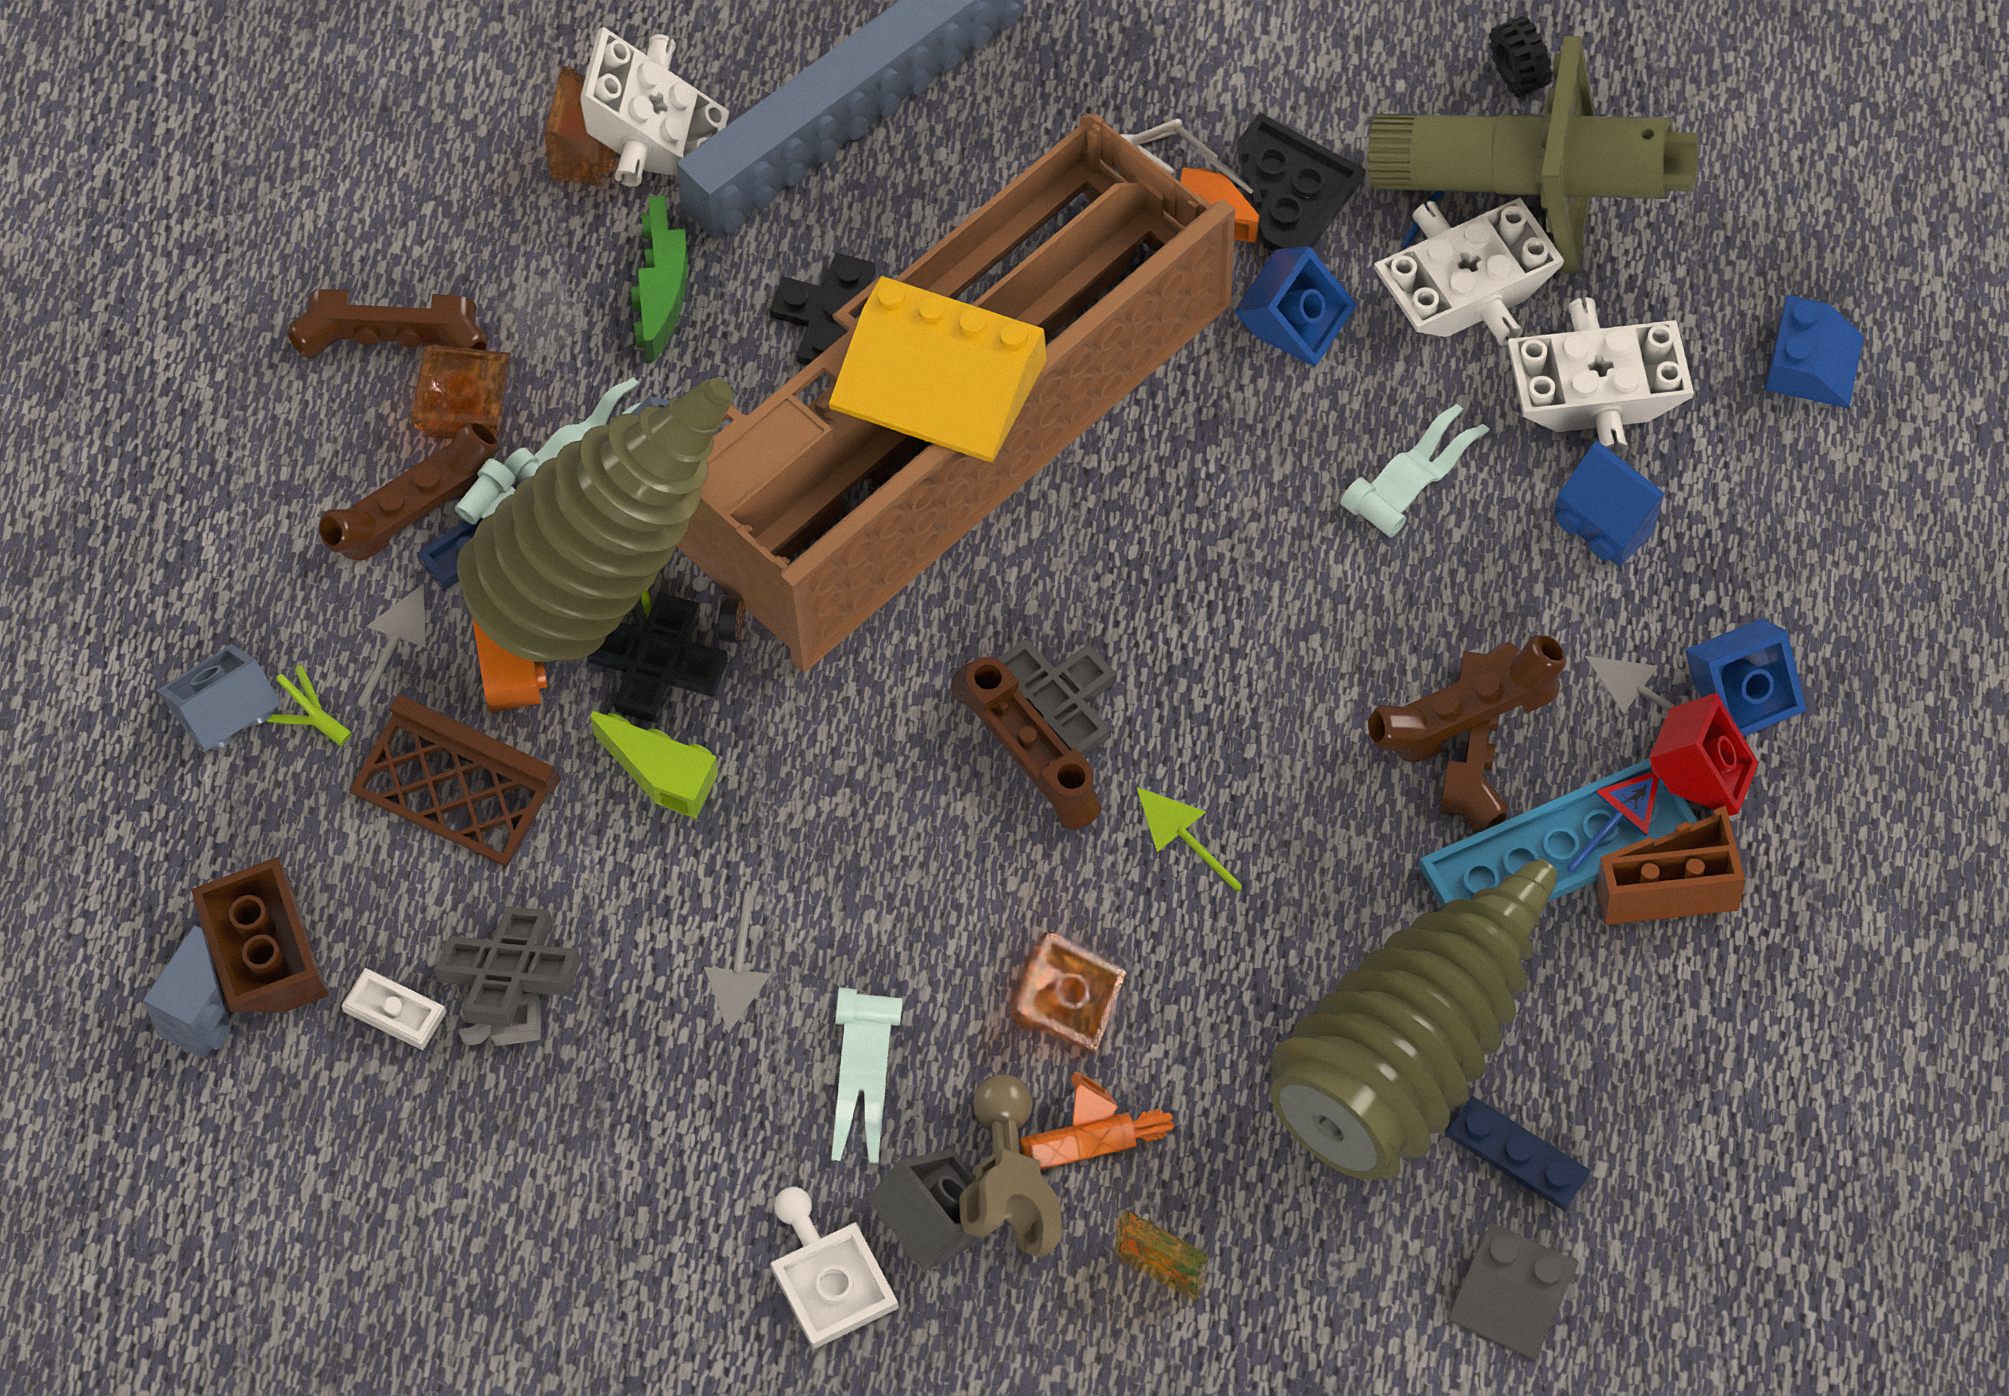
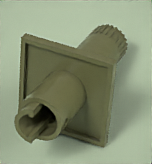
[1368,36,1699,274]

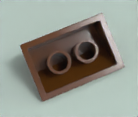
[191,857,329,1012]

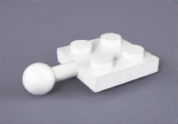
[771,1187,898,1350]

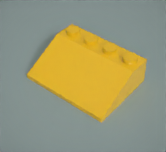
[829,276,1047,463]

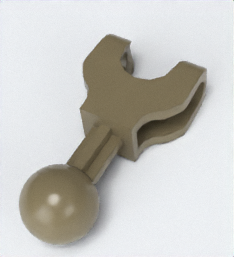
[959,1074,1062,1258]

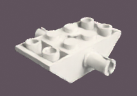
[580,27,729,186]
[1374,198,1564,346]
[1507,298,1694,456]

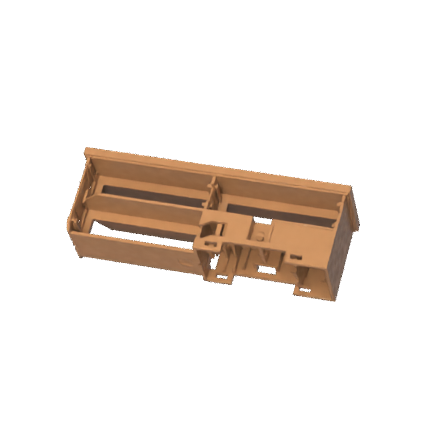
[676,114,1235,673]

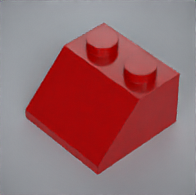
[1649,693,1759,816]

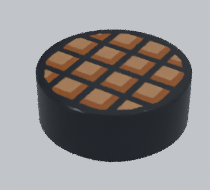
[718,598,745,643]

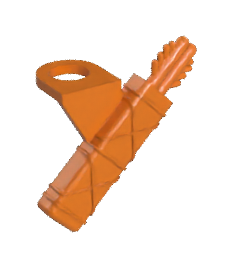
[1019,1072,1174,1171]

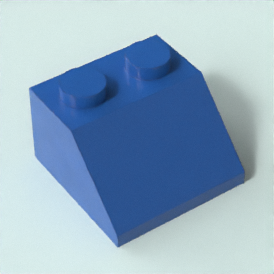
[1234,246,1357,366]
[1765,295,1864,408]
[1553,441,1665,567]
[1685,618,1807,737]

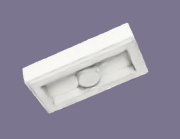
[341,968,446,1050]

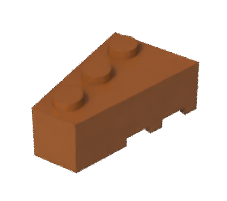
[1596,805,1745,925]

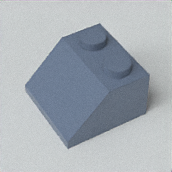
[156,644,281,752]
[143,925,230,1060]

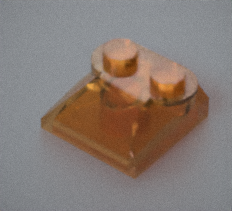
[410,345,511,439]
[1010,930,1127,1053]

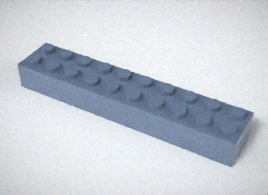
[676,0,1024,239]

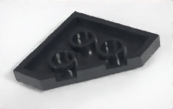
[1237,112,1366,252]

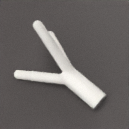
[1121,119,1183,175]

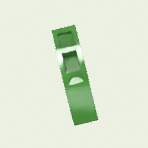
[631,195,688,361]

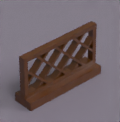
[349,694,561,868]

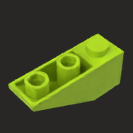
[590,711,718,819]

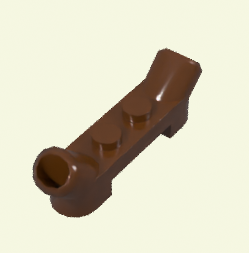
[288,289,488,365]
[318,423,500,560]
[1368,635,1567,762]
[1440,642,1520,833]
[951,657,1102,830]

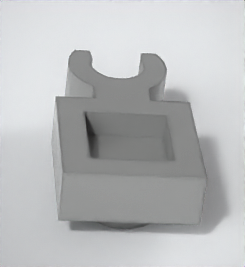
[459,992,541,1046]

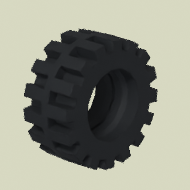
[1489,16,1553,97]

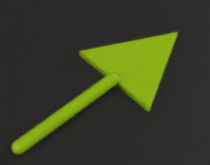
[1136,787,1242,891]

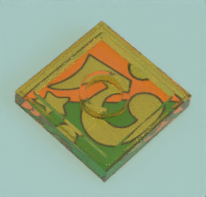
[1115,1209,1209,1301]

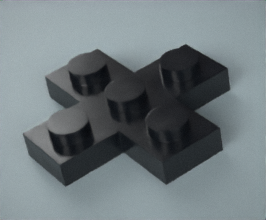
[769,252,876,365]
[587,592,728,723]

